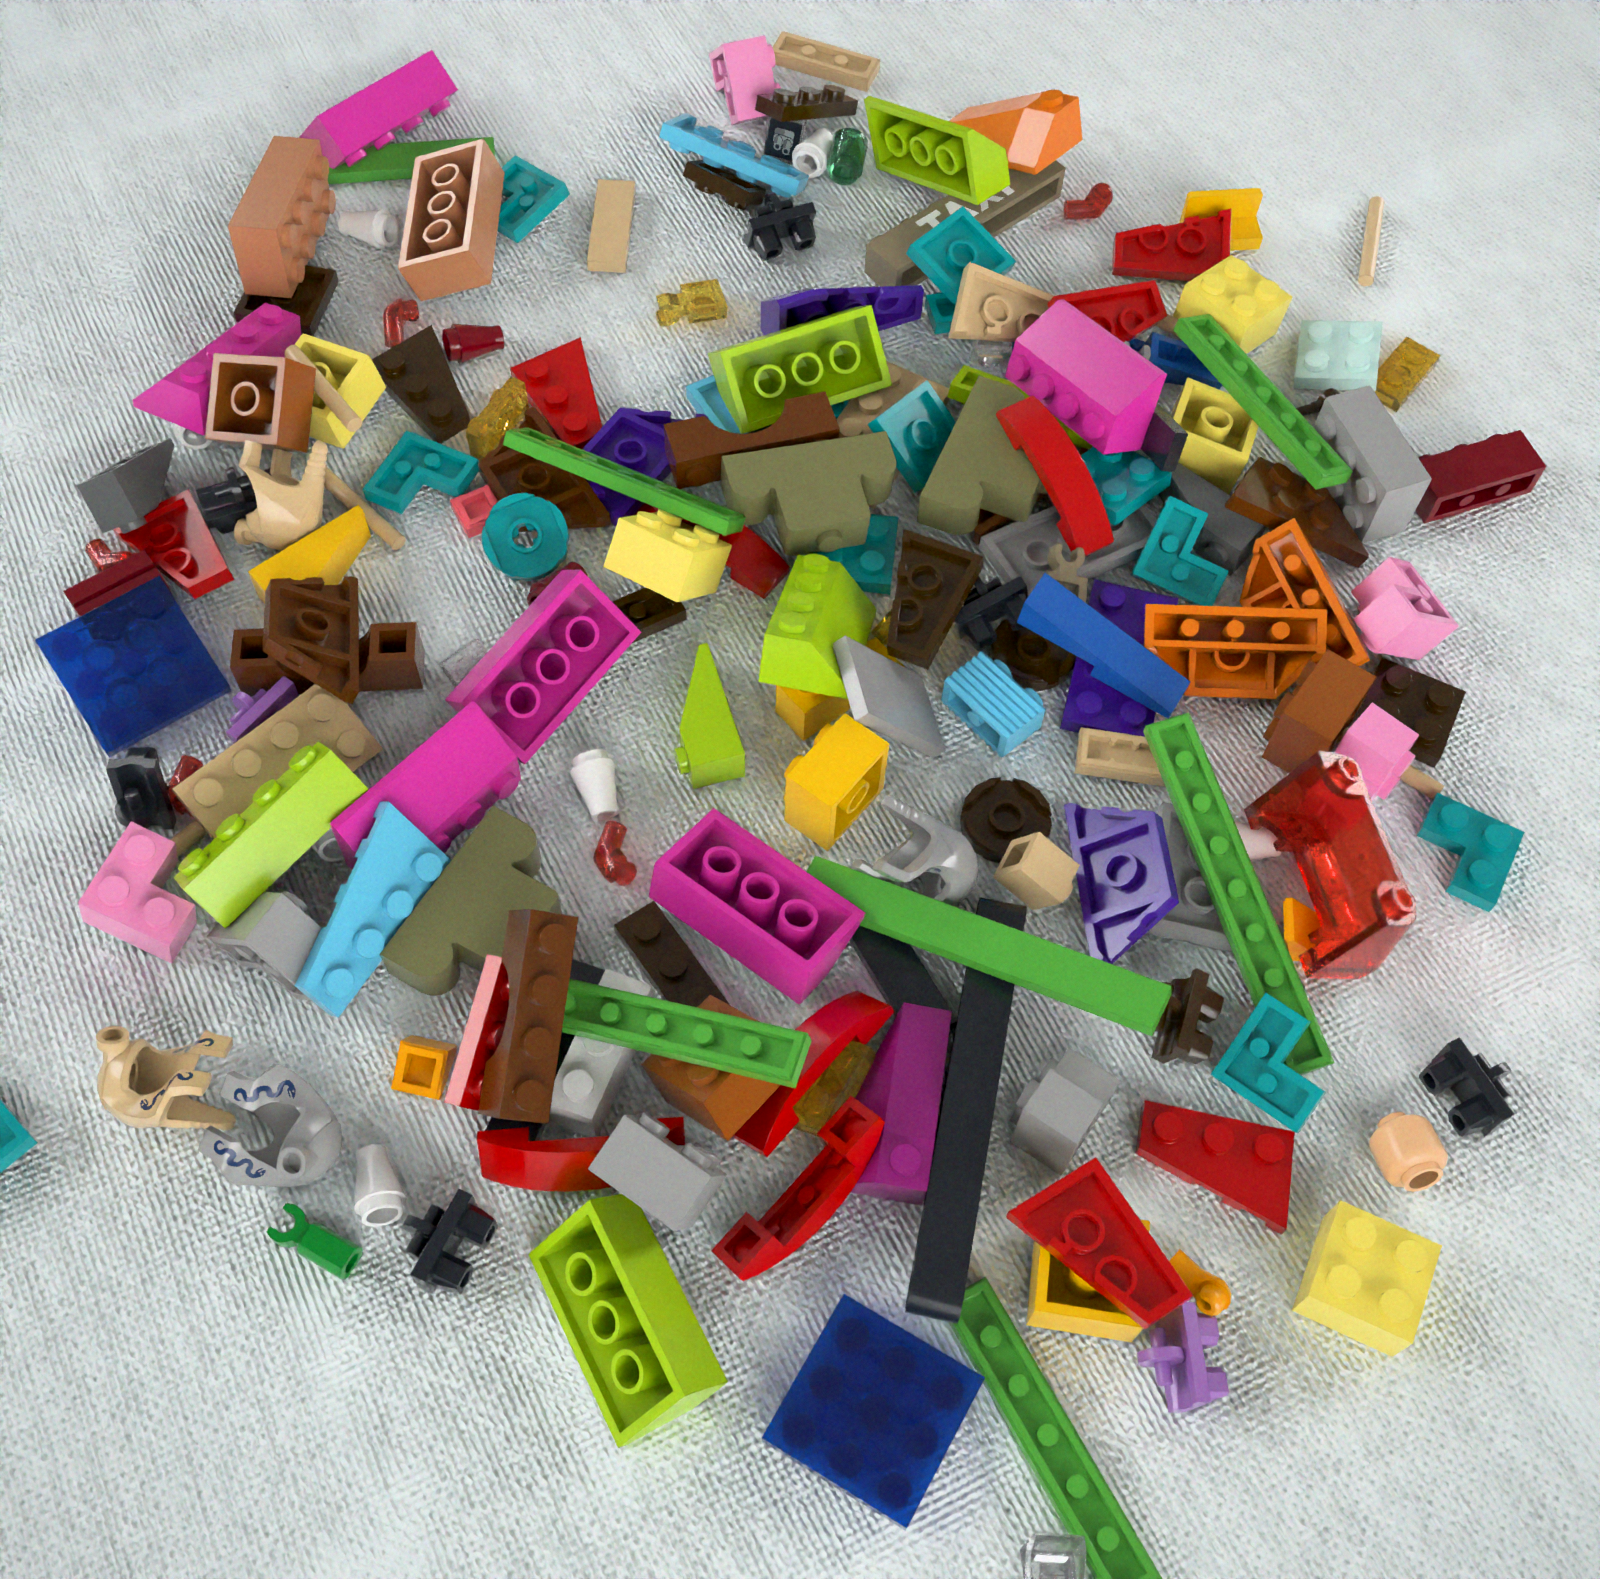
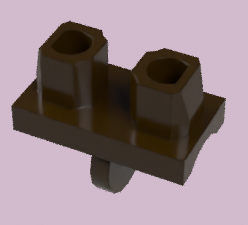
[1151,968,1224,1064]

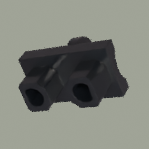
[744,192,816,261]
[196,467,271,534]
[954,576,1028,651]
[106,747,177,830]
[1419,1037,1515,1137]
[402,1189,498,1295]

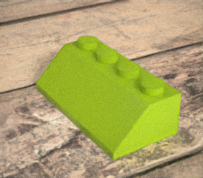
[864,96,1010,205]
[707,305,892,434]
[758,554,877,699]
[173,741,369,929]
[528,1194,728,1448]

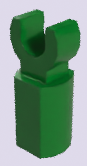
[266,1203,363,1280]

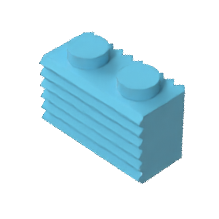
[941,651,1046,757]

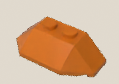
[1239,518,1370,666]
[1144,604,1327,700]

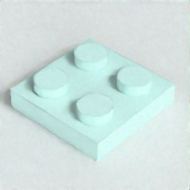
[1294,320,1383,391]

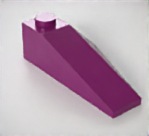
[850,1003,952,1206]

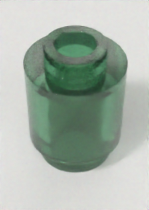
[827,128,868,185]

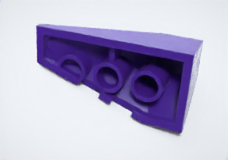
[760,285,924,335]

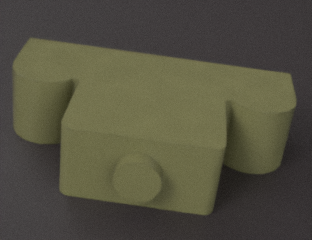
[917,376,1047,535]
[720,431,896,556]
[380,805,562,996]

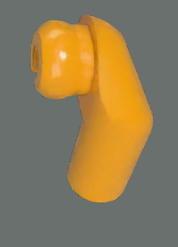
[1170,1249,1231,1316]

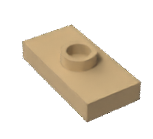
[1074,727,1165,787]

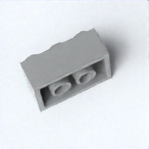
[1313,385,1432,544]

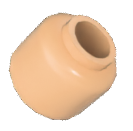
[1369,1112,1448,1192]

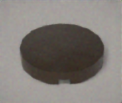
[989,619,1076,692]
[960,777,1052,863]

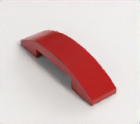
[995,395,1114,557]
[635,503,790,599]
[733,991,894,1157]
[711,1096,885,1281]
[477,1116,686,1192]

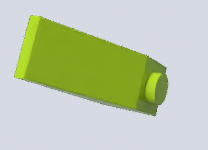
[674,643,745,790]

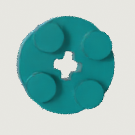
[481,493,569,581]

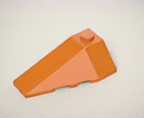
[949,89,1083,175]

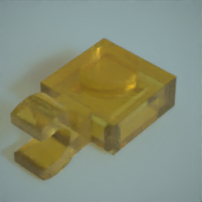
[656,279,728,326]

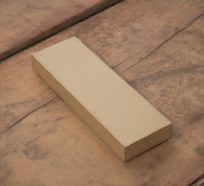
[772,31,880,92]
[587,179,636,273]

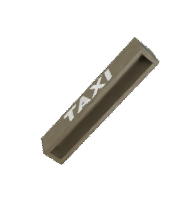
[864,160,1066,287]

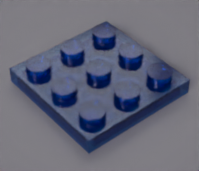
[35,576,231,758]
[762,1294,985,1531]

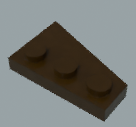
[372,325,471,444]
[887,529,984,670]

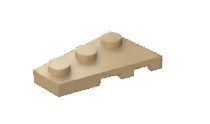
[948,262,1054,342]

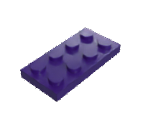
[1060,579,1179,737]

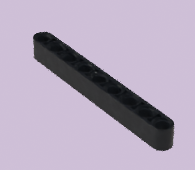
[905,897,1027,1324]

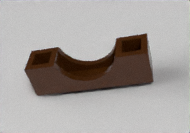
[664,391,840,489]
[230,622,425,697]
[478,909,579,1124]

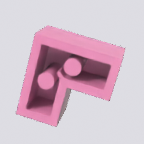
[709,35,781,125]
[1351,557,1459,660]
[1295,702,1419,839]
[78,821,197,964]

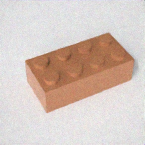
[228,136,336,298]
[398,138,504,301]

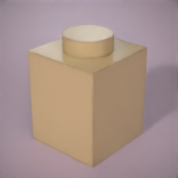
[993,832,1080,910]

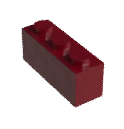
[1415,430,1547,524]

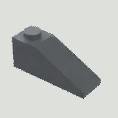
[76,438,175,534]
[1158,463,1266,576]

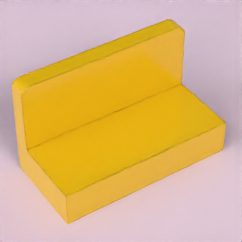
[1179,188,1263,251]

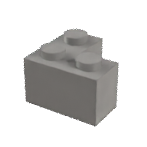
[206,890,327,1001]
[1010,1047,1121,1176]
[588,1112,727,1232]

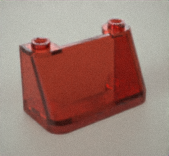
[1244,751,1417,979]

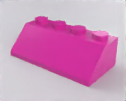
[299,50,458,169]
[1005,299,1167,455]
[133,303,301,436]
[445,570,641,764]
[329,701,521,870]
[649,808,866,1005]

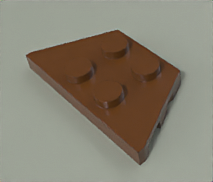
[478,406,611,532]
[1225,457,1369,568]
[263,576,359,704]

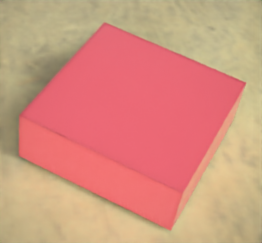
[450,484,498,538]

